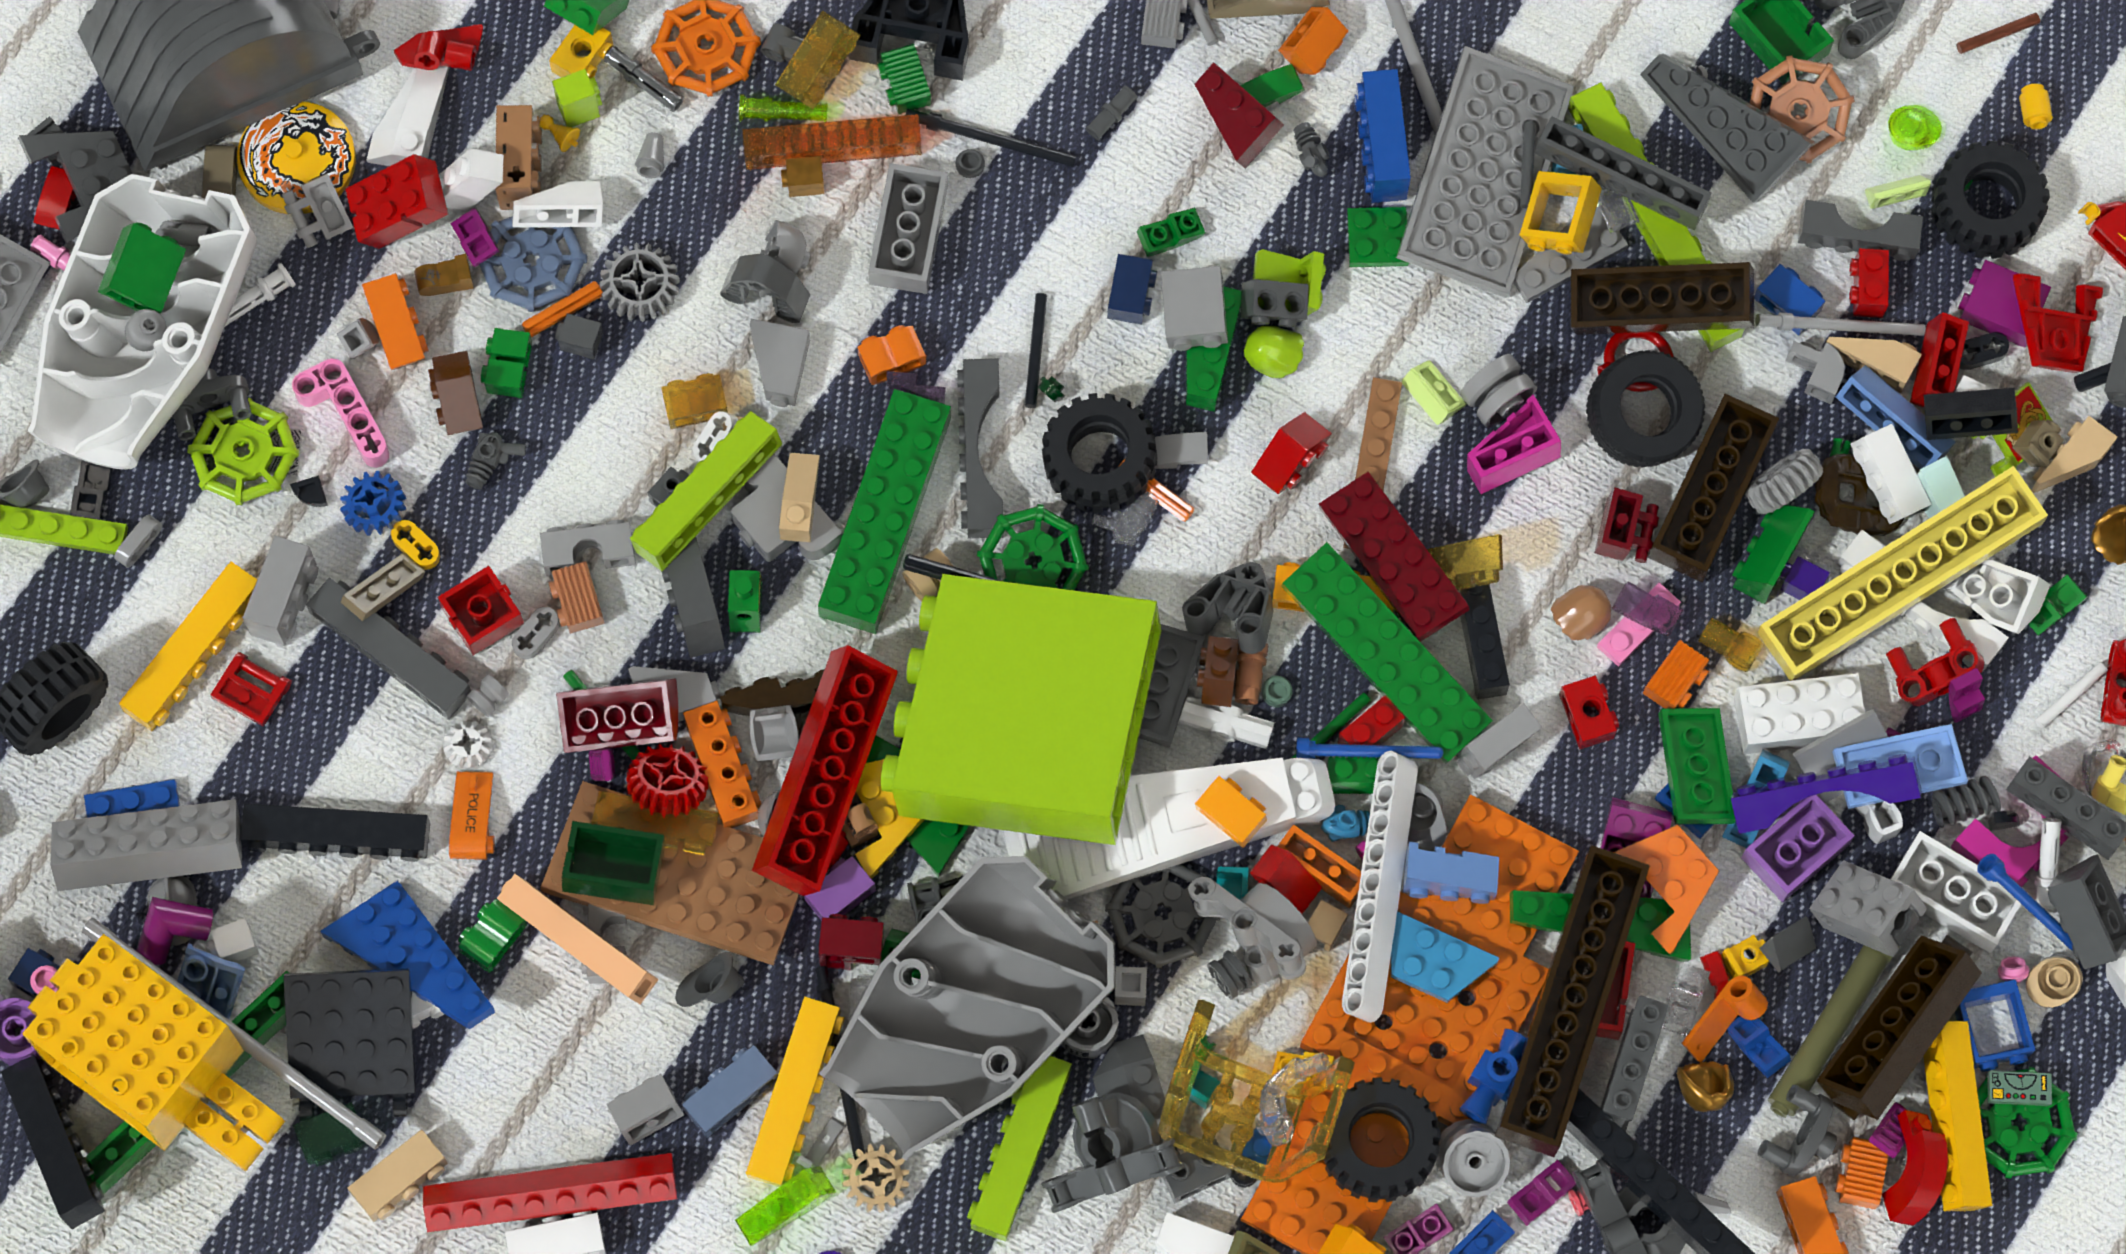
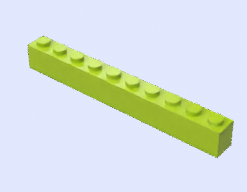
[1568,82,1745,352]

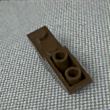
[720,669,824,716]

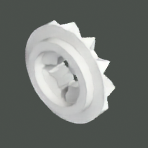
[443,720,492,768]

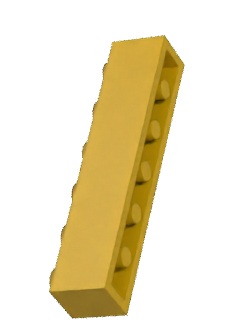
[119,561,257,731]
[746,996,845,1188]
[1923,1021,1993,1211]

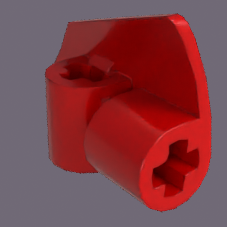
[394,24,483,71]

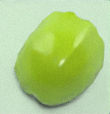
[1244,326,1304,379]

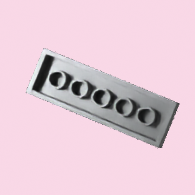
[50,799,242,891]

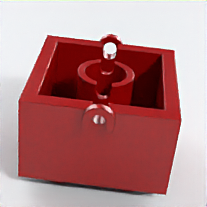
[437,566,524,656]

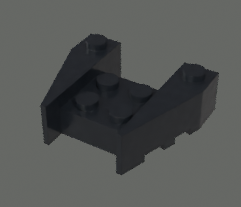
[848,0,969,81]

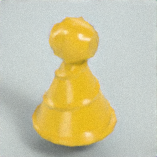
[540,114,580,152]

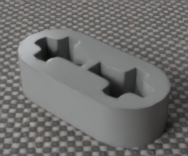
[114,514,162,568]
[512,607,559,659]

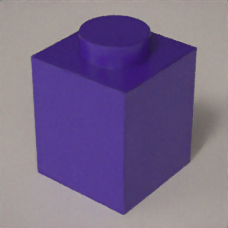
[1779,556,1830,600]

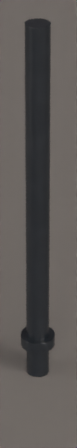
[815,966,866,1166]

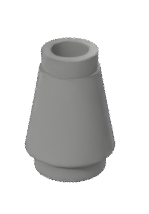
[635,132,664,178]

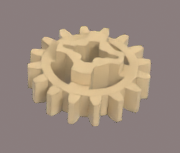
[842,1144,909,1213]

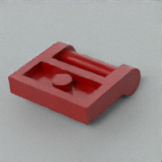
[210,652,292,727]

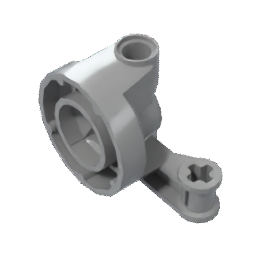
[1188,877,1316,984]

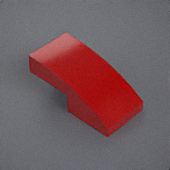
[33,166,76,230]

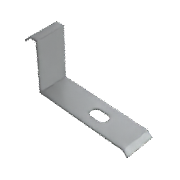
[797,1116,845,1170]

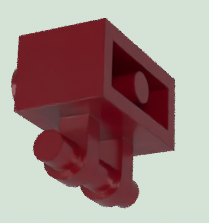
[1594,487,1659,563]

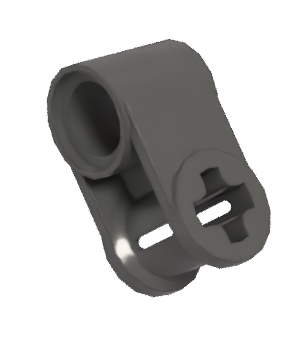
[907,877,941,926]

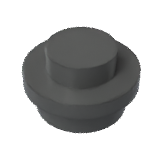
[955,149,985,178]

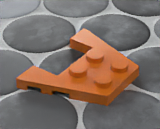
[1613,825,1720,955]

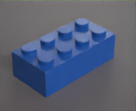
[1354,69,1411,203]

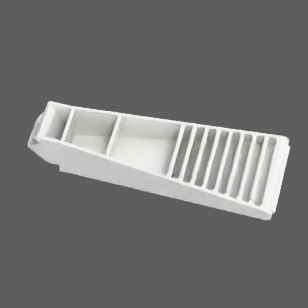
[1003,758,1335,899]

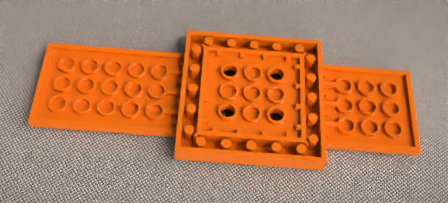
[1241,794,1579,1254]

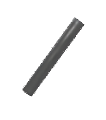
[1520,121,1536,208]

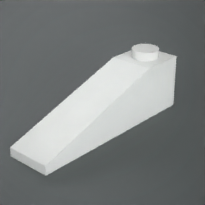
[1945,559,2050,634]

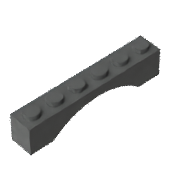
[957,358,1004,539]

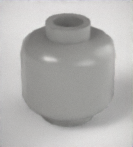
[125,309,167,352]

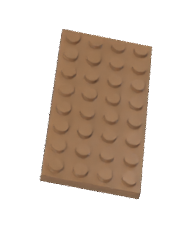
[541,781,800,966]

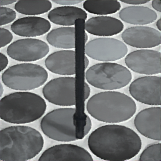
[905,108,1076,167]

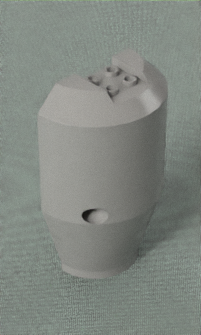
[819,856,1116,1161]

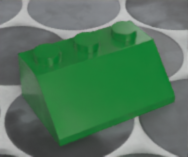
[1732,505,1815,604]

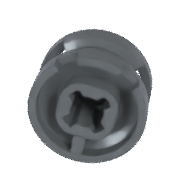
[1207,950,1252,1000]

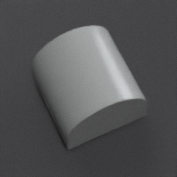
[337,318,379,359]

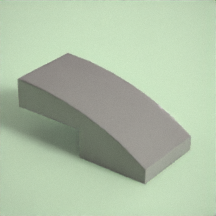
[1154,432,1208,469]

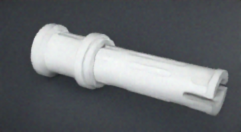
[225,263,296,326]
[2034,818,2062,913]

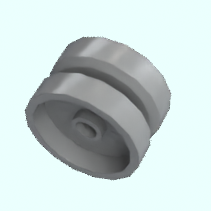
[1460,354,1537,428]
[1436,1119,1511,1197]

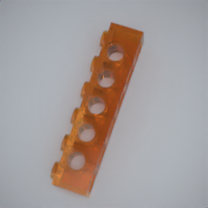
[742,114,922,170]

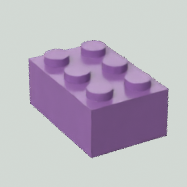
[1741,795,1855,903]

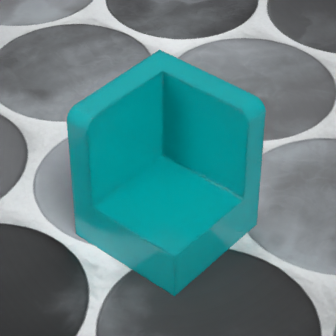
[1216,866,1249,900]
[1174,1059,1221,1109]

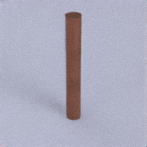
[1956,12,2040,54]

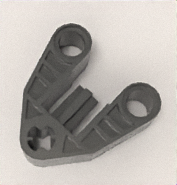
[1813,0,1905,59]
[720,254,810,323]
[1182,562,1274,654]

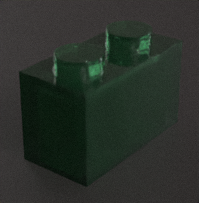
[293,1102,365,1166]

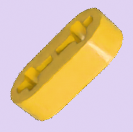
[391,520,440,570]

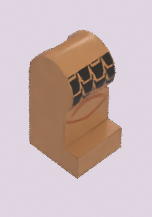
[842,803,879,849]

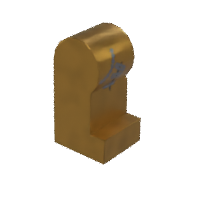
[414,254,474,296]

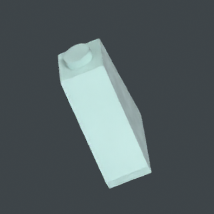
[1918,456,1965,519]

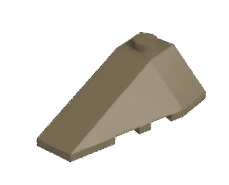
[1207,0,1330,19]

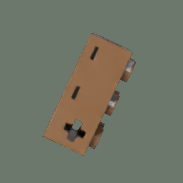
[495,105,542,210]

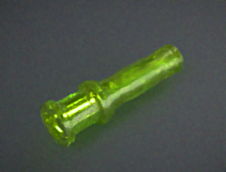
[739,94,828,122]

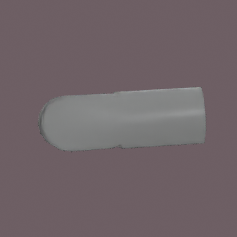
[155,220,212,247]

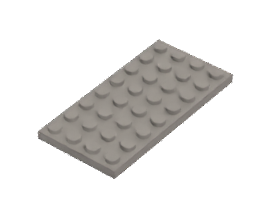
[1396,46,1574,298]

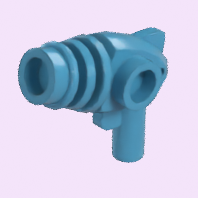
[1321,805,1370,842]

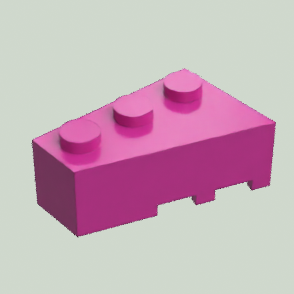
[1467,394,1561,494]

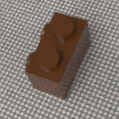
[1197,636,1238,707]

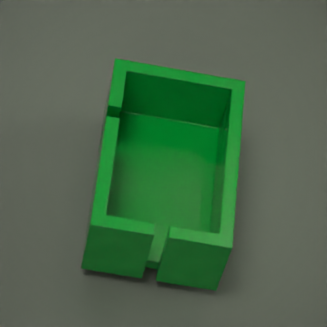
[1729,0,1834,85]

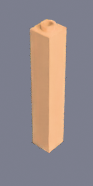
[497,874,659,1005]

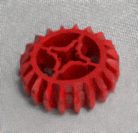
[626,743,709,818]

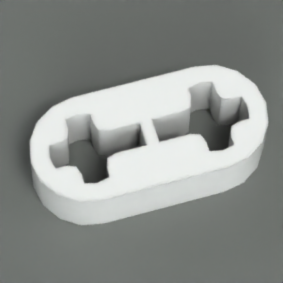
[693,411,738,461]

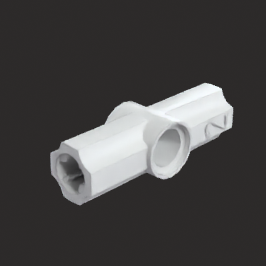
[1179,696,1274,749]

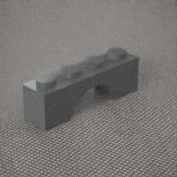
[1798,200,1923,261]

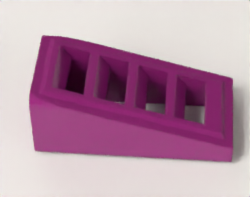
[588,748,616,781]
[1869,1102,1908,1158]

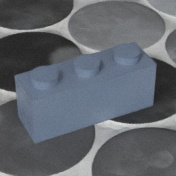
[682,1045,778,1138]

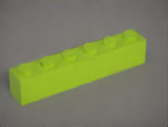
[630,411,782,572]
[967,1056,1072,1242]

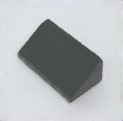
[1759,916,1816,973]

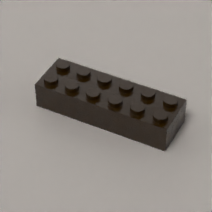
[1571,262,1754,335]
[1648,394,1779,583]
[1817,935,1982,1120]

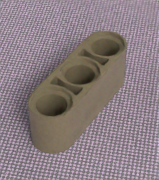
[201,145,238,199]

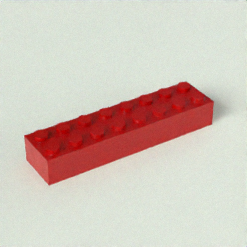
[751,645,898,896]

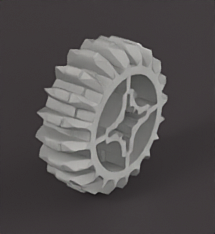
[599,242,680,322]
[1745,449,1823,514]

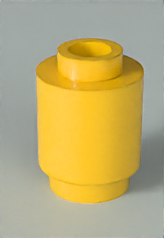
[2019,84,2053,129]

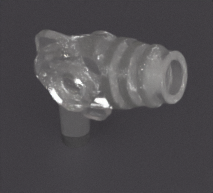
[1092,491,1160,547]

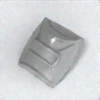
[750,705,799,762]

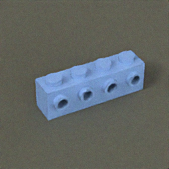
[1835,365,1956,469]

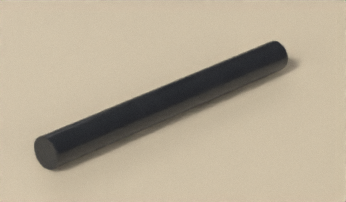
[1024,293,1047,408]

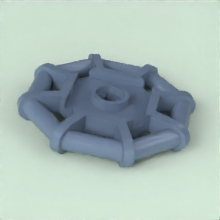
[480,216,587,312]

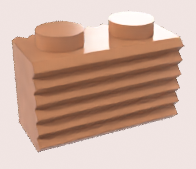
[548,561,605,634]

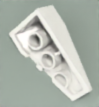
[367,66,450,166]

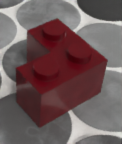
[818,914,884,970]

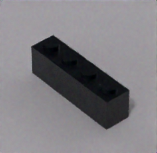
[1454,571,1510,700]

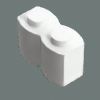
[1855,801,1903,844]

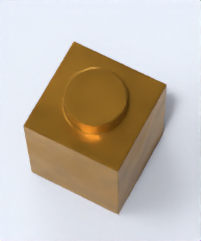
[781,156,824,197]

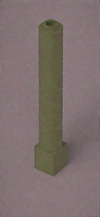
[1768,945,1899,1118]

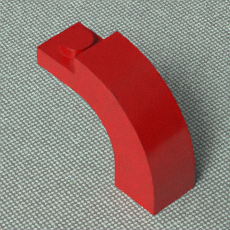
[1882,1110,1948,1226]

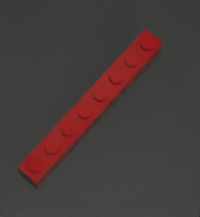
[423,1153,677,1232]

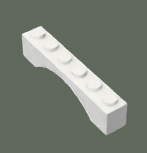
[1837,530,2009,672]

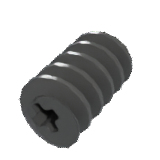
[1932,776,2001,828]

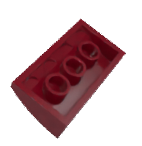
[556,678,678,753]

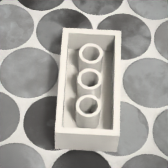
[1734,673,1865,755]
[1891,831,2021,954]

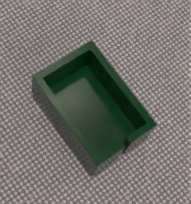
[561,821,664,905]

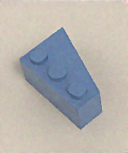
[1402,841,1499,904]

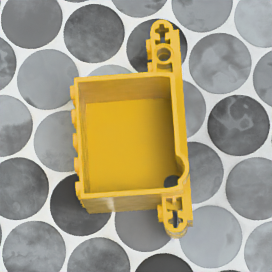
[22,934,285,1172]

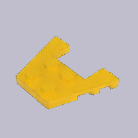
[855,759,924,879]

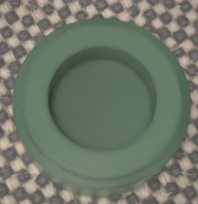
[1262,676,1292,708]

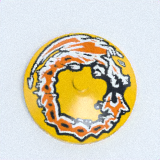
[237,102,356,214]

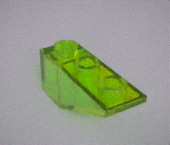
[735,1166,836,1246]

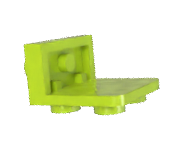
[1253,249,1326,316]

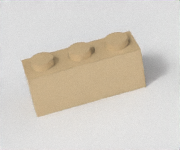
[347,1129,448,1222]

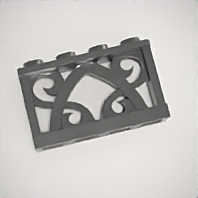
[1600,996,1668,1132]

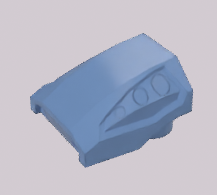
[177,943,245,1020]

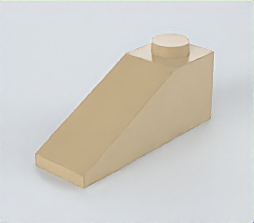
[1826,337,1922,393]
[779,453,820,542]

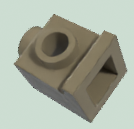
[2012,420,2064,467]

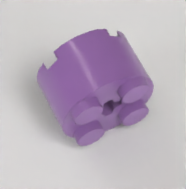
[0,998,42,1066]

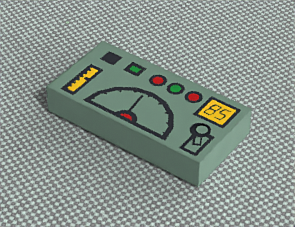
[1988,1071,2052,1106]

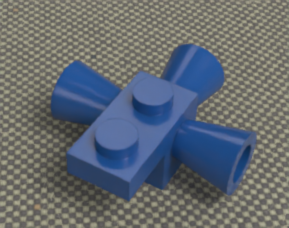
[1459,1029,1526,1124]

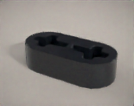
[1959,332,2009,370]

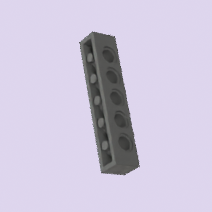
[1535,116,1712,230]

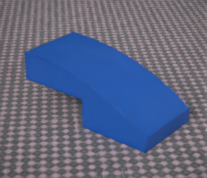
[1726,1017,1791,1078]

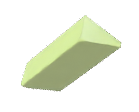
[1865,175,1931,209]
[1402,360,1466,425]

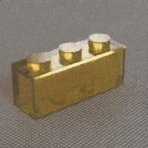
[775,10,860,109]

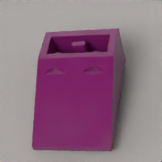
[1600,797,1672,898]

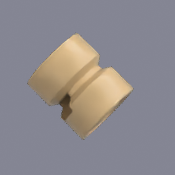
[902,548,954,602]

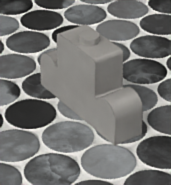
[731,454,843,562]

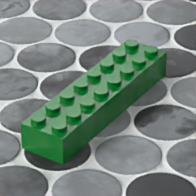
[818,389,951,634]
[1281,542,1493,764]

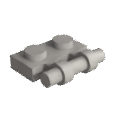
[282,174,353,248]

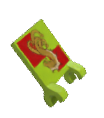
[1971,382,2053,477]

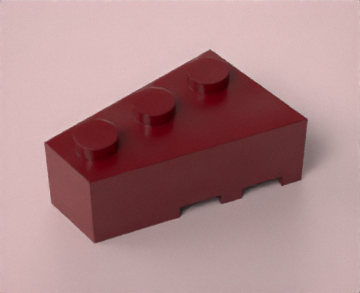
[1194,62,1284,169]

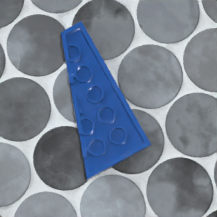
[320,880,495,1030]

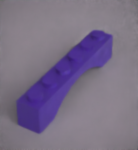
[1731,754,1922,834]

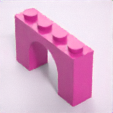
[1951,755,2069,887]

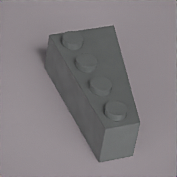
[661,537,725,658]

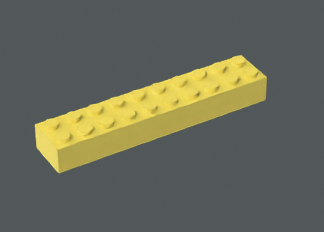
[1758,466,2048,681]

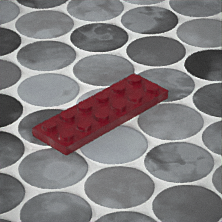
[1318,472,1470,642]

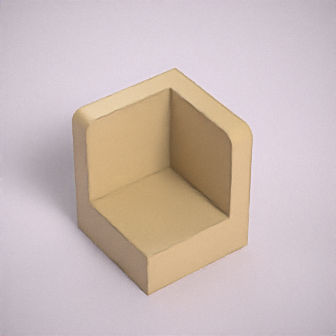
[1308,900,1348,952]

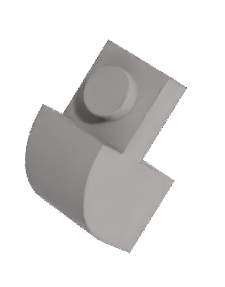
[1785,341,1845,404]

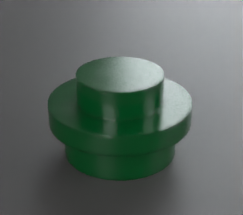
[1038,376,1065,402]

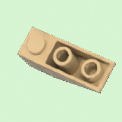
[2031,416,2118,493]

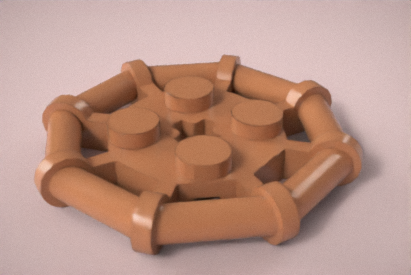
[1750,55,1855,164]

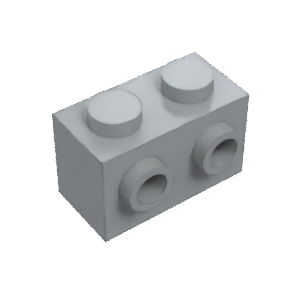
[606,1074,684,1146]

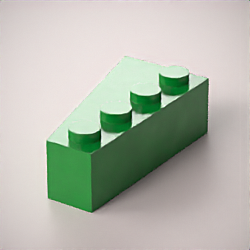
[1186,287,1242,412]

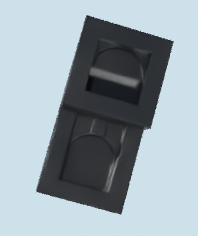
[70,460,113,520]

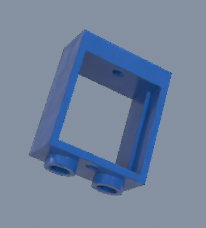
[1955,979,2035,1072]

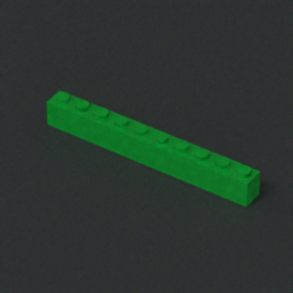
[86,970,290,1194]

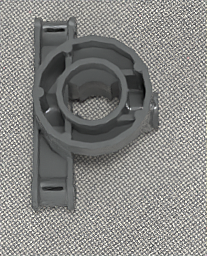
[1041,1093,1185,1213]
[1572,1159,1686,1254]

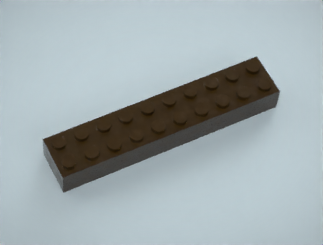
[1494,845,1650,1157]

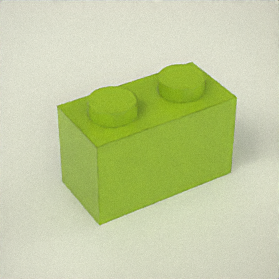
[552,69,602,127]

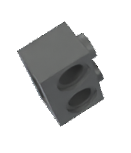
[1241,279,1308,327]

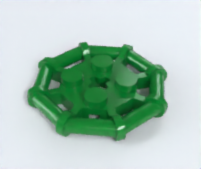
[977,504,1089,590]
[1977,1066,2078,1179]

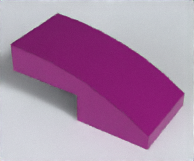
[450,208,499,267]
[1949,668,1985,723]
[1507,1160,1576,1226]

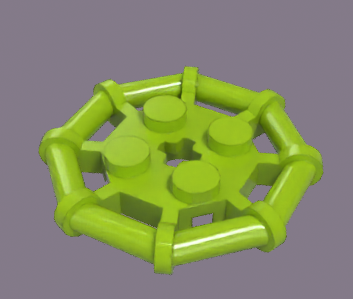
[187,397,300,506]

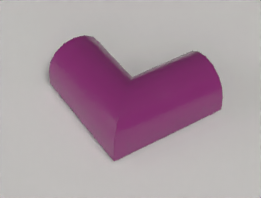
[136,897,213,965]

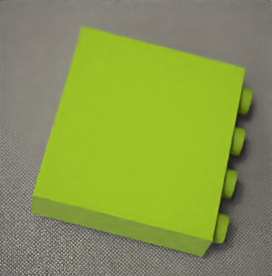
[881,574,1162,845]

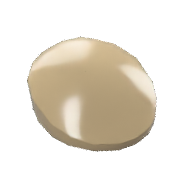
[2026,955,2083,1008]

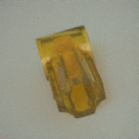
[1698,617,1764,672]

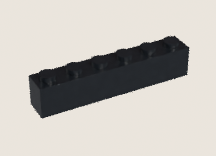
[240,804,430,862]
[1,1054,105,1229]

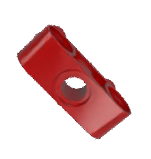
[1886,618,1985,706]
[2100,639,2126,727]

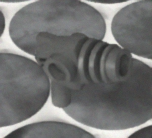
[1294,122,1331,177]
[465,432,526,490]

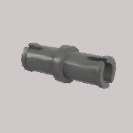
[1085,85,1138,141]

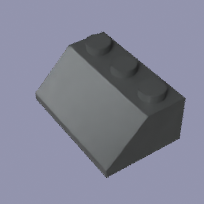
[2048,854,2126,969]

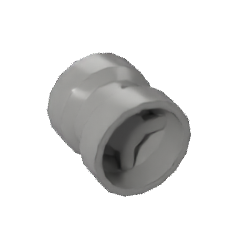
[467,674,509,717]

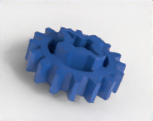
[340,471,406,536]

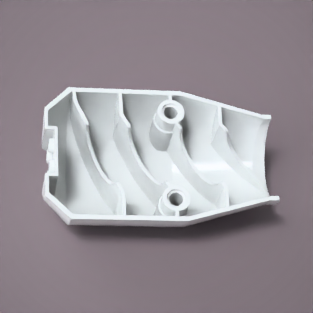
[28,174,257,469]

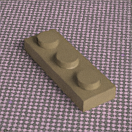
[341,553,425,621]

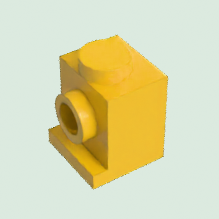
[1721,935,1770,978]

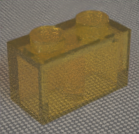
[661,373,728,430]

